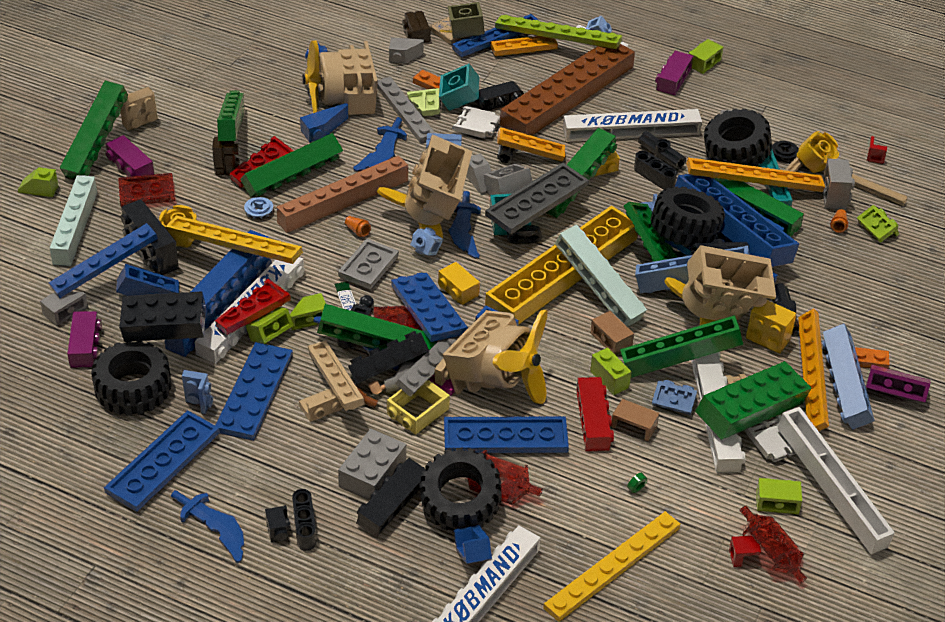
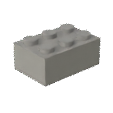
[338,428,407,499]

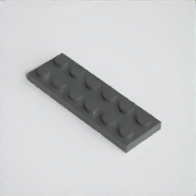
[485,163,589,234]

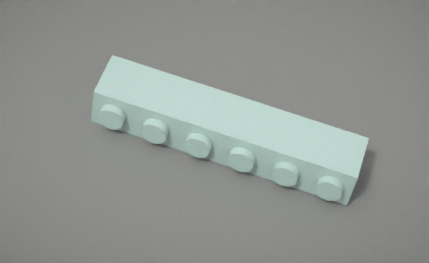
[50,175,97,266]
[554,225,647,327]

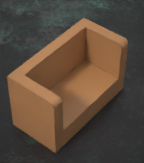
[590,311,634,355]
[611,399,659,442]

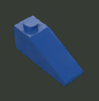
[300,103,348,142]
[116,264,179,295]

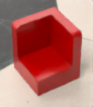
[866,136,887,164]
[729,535,761,567]

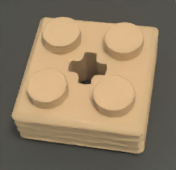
[120,87,158,131]

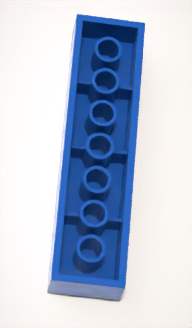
[675,174,799,267]
[164,229,272,357]

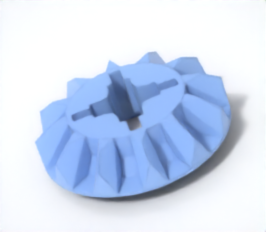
[244,197,273,219]

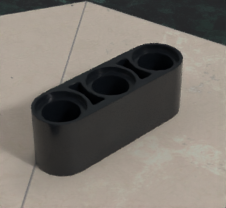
[475,81,524,111]
[634,150,677,190]
[292,489,316,551]

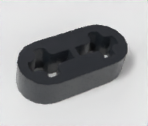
[507,225,542,244]

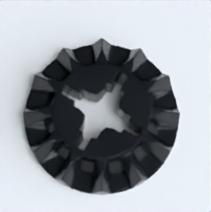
[772,141,799,161]

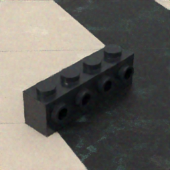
[347,331,429,384]
[356,458,426,538]

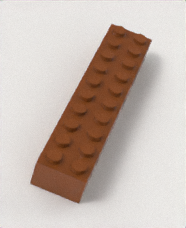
[500,44,635,136]

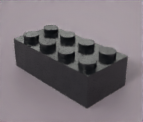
[120,199,179,275]
[119,291,206,342]

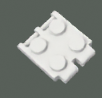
[452,106,500,138]
[745,415,796,462]

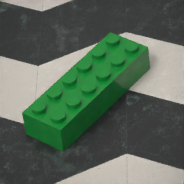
[695,361,812,440]

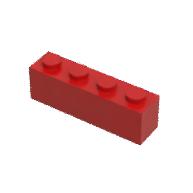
[576,377,614,451]

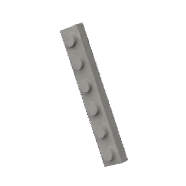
[377,77,435,143]
[395,336,460,397]

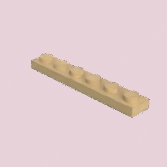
[308,341,365,411]

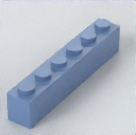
[635,246,750,293]
[822,323,875,430]

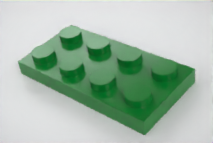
[624,202,678,262]

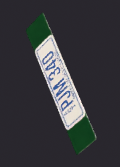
[334,281,356,310]

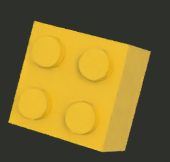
[746,300,796,354]

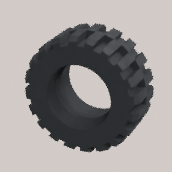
[704,108,772,167]
[650,187,725,248]
[91,341,172,416]
[420,447,502,533]

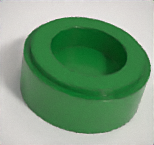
[627,472,648,493]

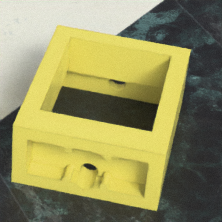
[387,380,450,435]

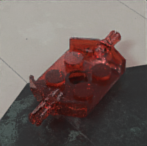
[468,450,543,505]
[739,505,807,584]

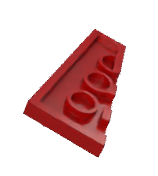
[230,136,294,187]
[215,279,291,335]

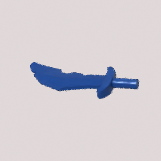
[353,117,407,171]
[448,191,481,259]
[171,490,244,563]

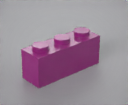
[655,50,693,96]
[105,135,155,183]
[67,311,102,368]
[866,365,931,403]

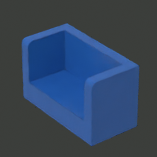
[454,525,492,564]

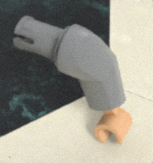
[368,358,417,394]

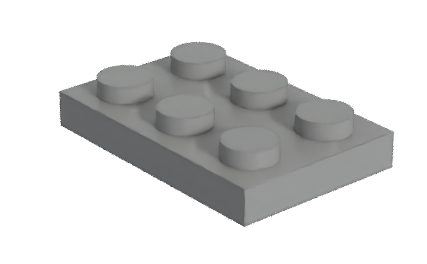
[338,238,399,290]

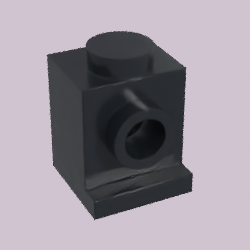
[265,505,291,542]

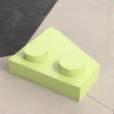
[407,88,440,116]

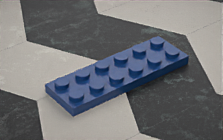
[391,273,468,342]
[215,342,293,441]
[104,410,220,512]
[444,416,569,453]

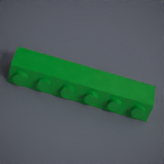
[60,80,128,179]
[217,90,244,141]
[546,128,617,218]
[240,133,343,198]
[714,178,804,237]
[317,304,437,361]
[620,315,744,378]

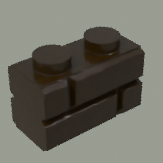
[402,11,431,43]
[212,137,240,175]

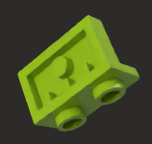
[857,205,899,243]

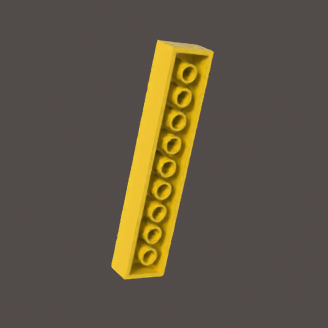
[485,205,638,325]

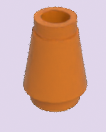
[830,209,849,233]
[344,216,371,237]

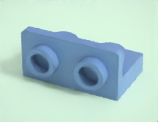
[182,370,213,414]
[652,380,697,415]

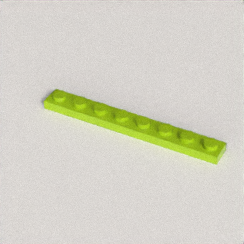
[495,15,622,49]

